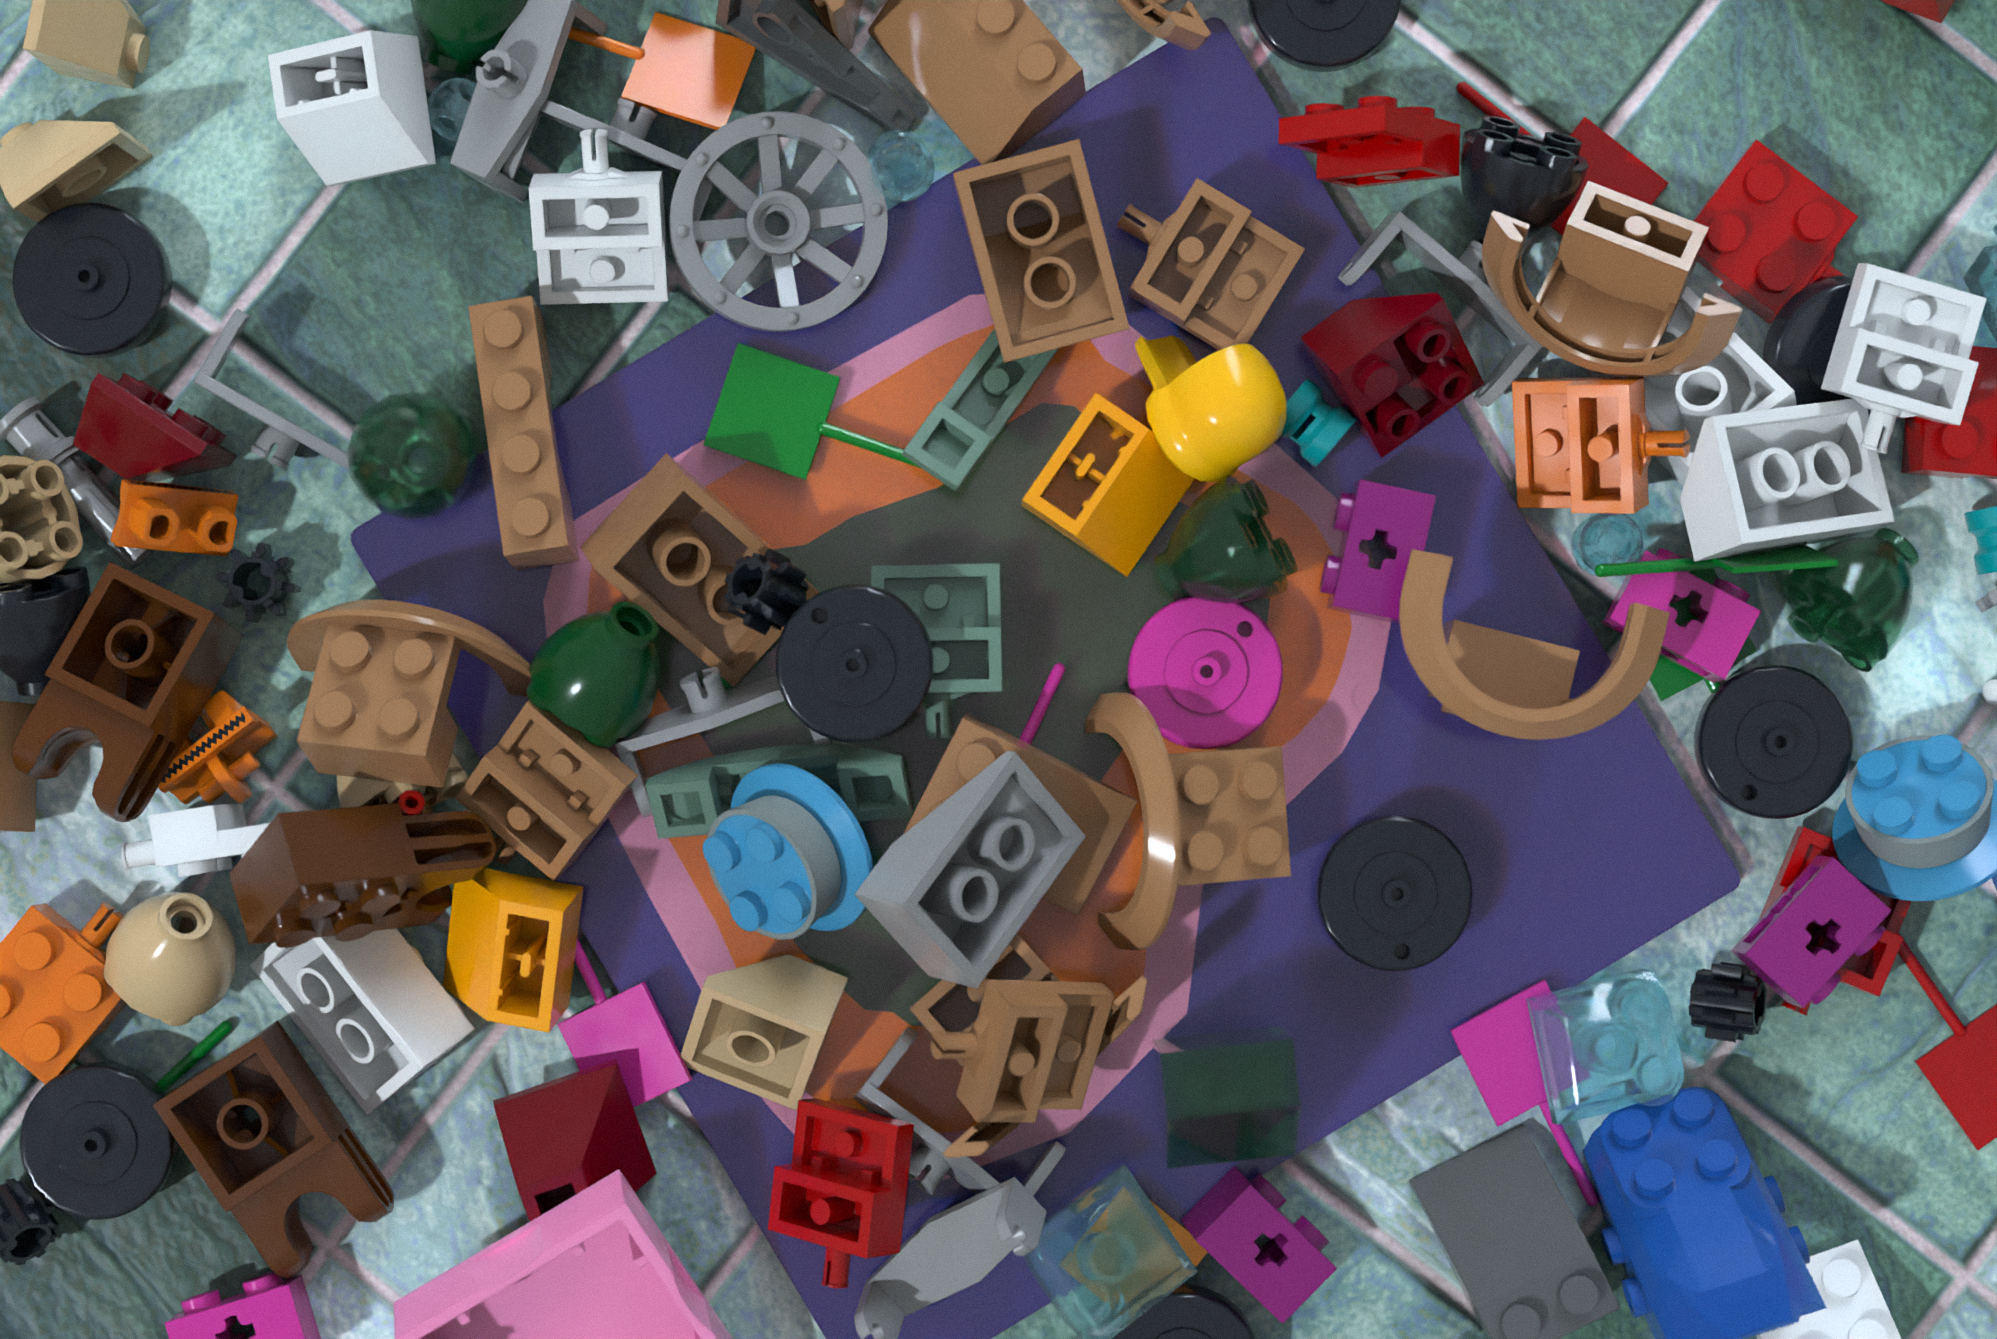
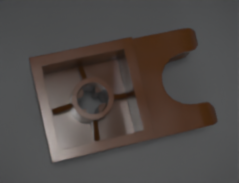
[11,562,244,823]
[229,803,496,948]
[152,1020,394,1278]

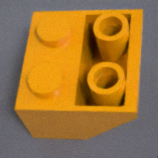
[1021,392,1194,578]
[443,868,583,1033]

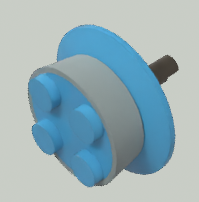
[1832,735,1997,901]
[703,763,873,940]

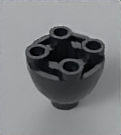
[1459,116,1589,254]
[0,567,91,696]

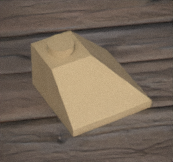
[23,0,150,89]
[0,120,153,222]
[680,954,848,1111]

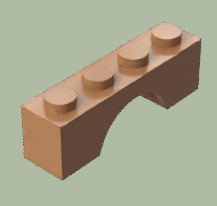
[468,296,579,571]

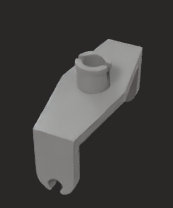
[450,0,609,203]
[501,98,714,221]
[1337,211,1543,407]
[193,308,414,482]
[615,667,831,818]
[853,1026,1066,1196]
[854,1177,1047,1339]

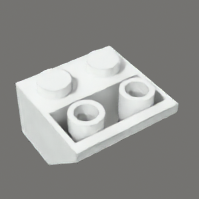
[268,30,436,186]

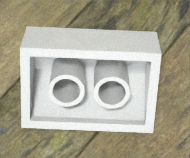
[1680,398,1895,562]
[250,928,475,1115]

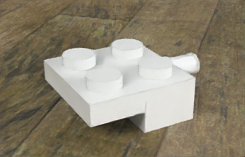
[528,129,670,305]
[1821,263,1987,454]
[121,803,270,877]
[1756,1240,1901,1339]

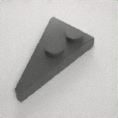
[715,0,917,139]

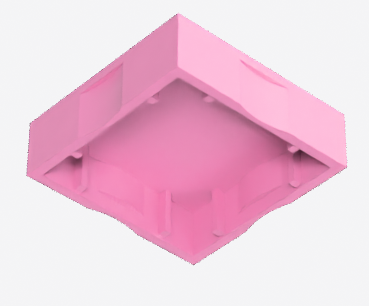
[394,1169,733,1339]

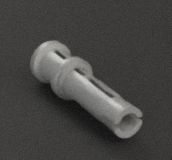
[0,396,155,570]

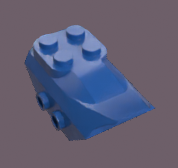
[1583,1086,1827,1339]

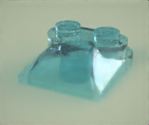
[1526,968,1684,1125]
[1024,1165,1198,1339]

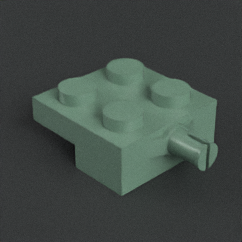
[871,563,1002,739]

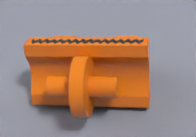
[111,479,239,556]
[158,690,277,805]

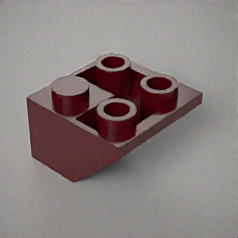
[1300,293,1484,458]
[73,372,237,482]
[493,1059,657,1221]

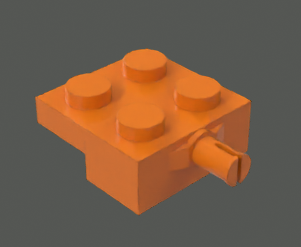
[1512,377,1690,514]
[0,902,127,1085]

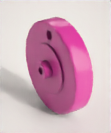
[1127,595,1283,749]

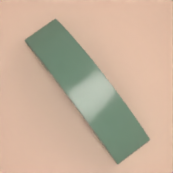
[902,329,1059,491]
[645,744,912,839]

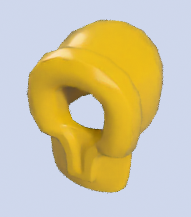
[1135,335,1287,482]

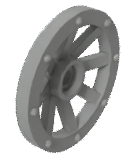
[669,111,888,332]

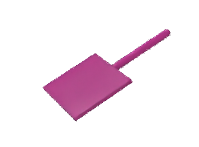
[557,938,692,1107]
[1449,979,1599,1207]

